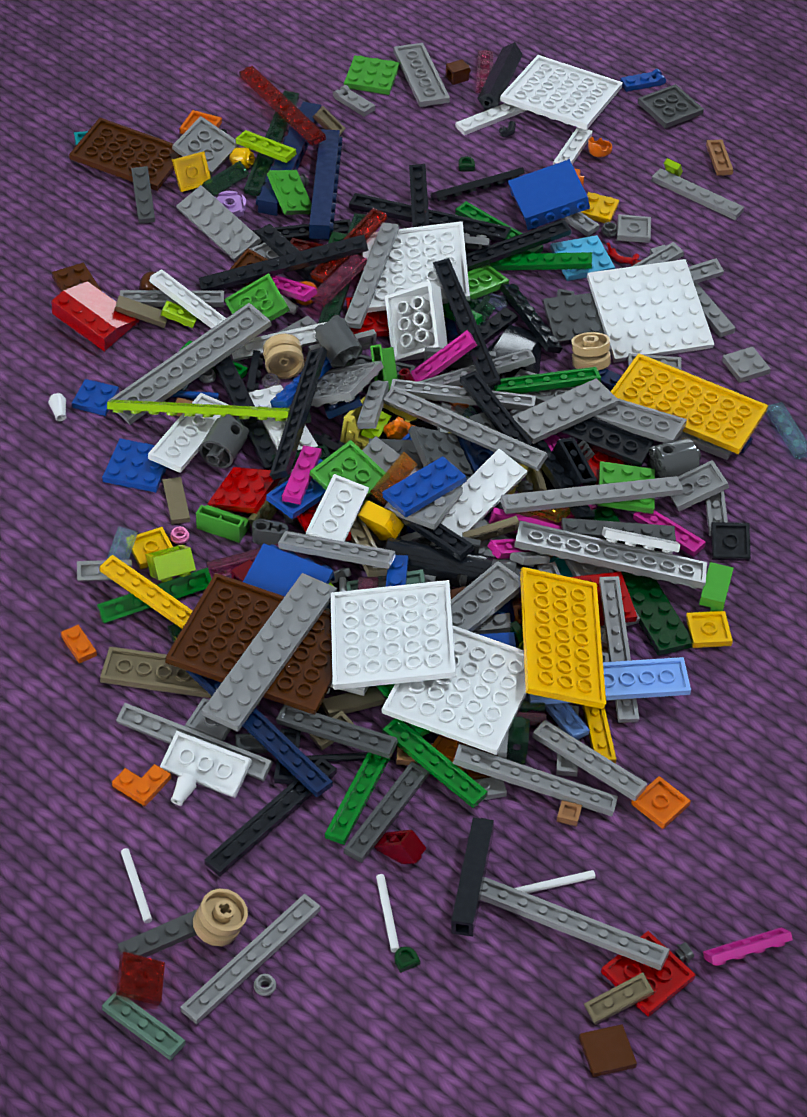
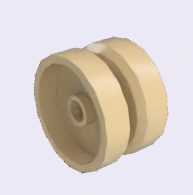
[572,332,611,370]
[263,333,304,379]
[193,888,248,947]

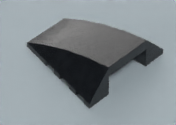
[487,325,542,374]

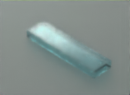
[767,402,807,459]

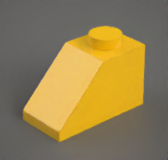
[357,501,404,540]

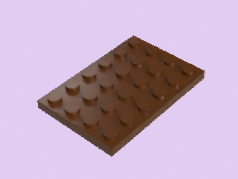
[69,118,183,191]

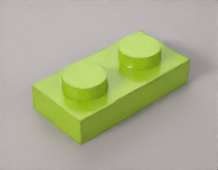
[161,301,198,328]
[360,411,391,439]

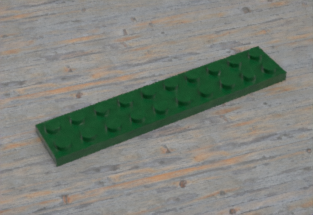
[592,507,693,656]

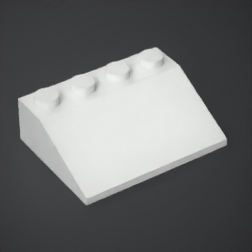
[385,281,448,362]

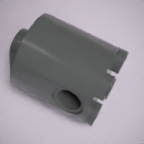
[314,315,363,368]
[199,414,249,468]
[647,437,701,478]

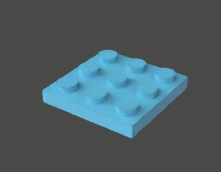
[550,235,615,281]

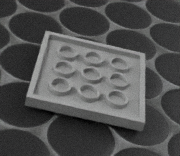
[290,361,383,407]

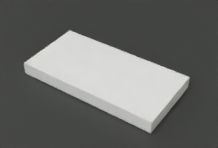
[305,474,369,542]
[160,731,252,798]

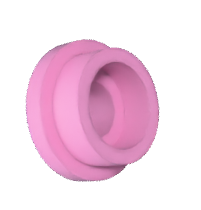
[170,526,189,544]

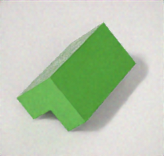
[370,344,398,392]
[196,505,250,543]
[699,562,734,612]

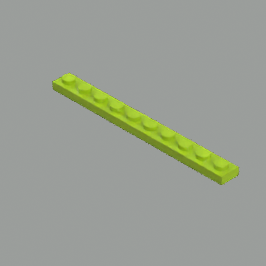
[107,399,290,421]

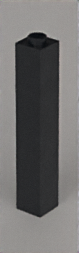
[477,42,523,111]
[451,817,494,937]

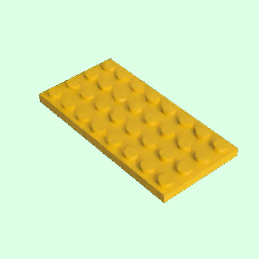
[611,353,768,454]
[520,567,606,709]

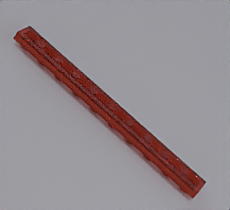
[239,66,326,146]

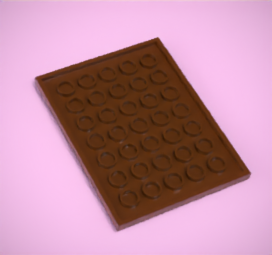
[165,573,333,715]

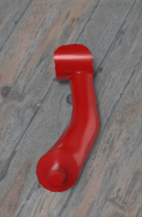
[606,243,641,266]

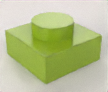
[664,158,683,177]

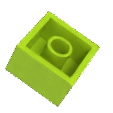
[145,545,196,582]

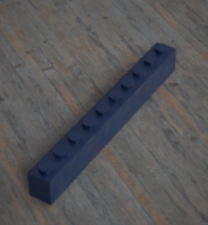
[256,101,321,216]
[309,129,343,239]

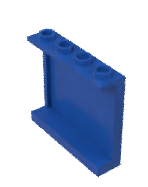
[508,159,590,230]
[243,543,335,596]

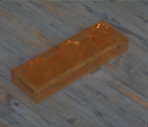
[370,452,417,504]

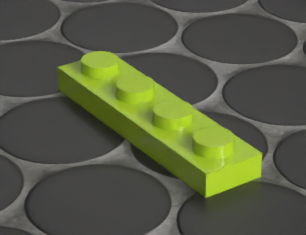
[235,130,297,163]

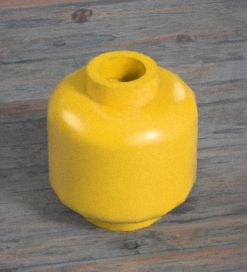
[229,148,255,169]

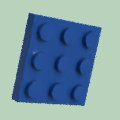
[102,438,167,493]

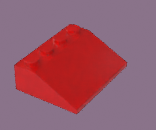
[51,281,140,352]

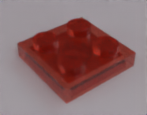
[116,951,165,1005]

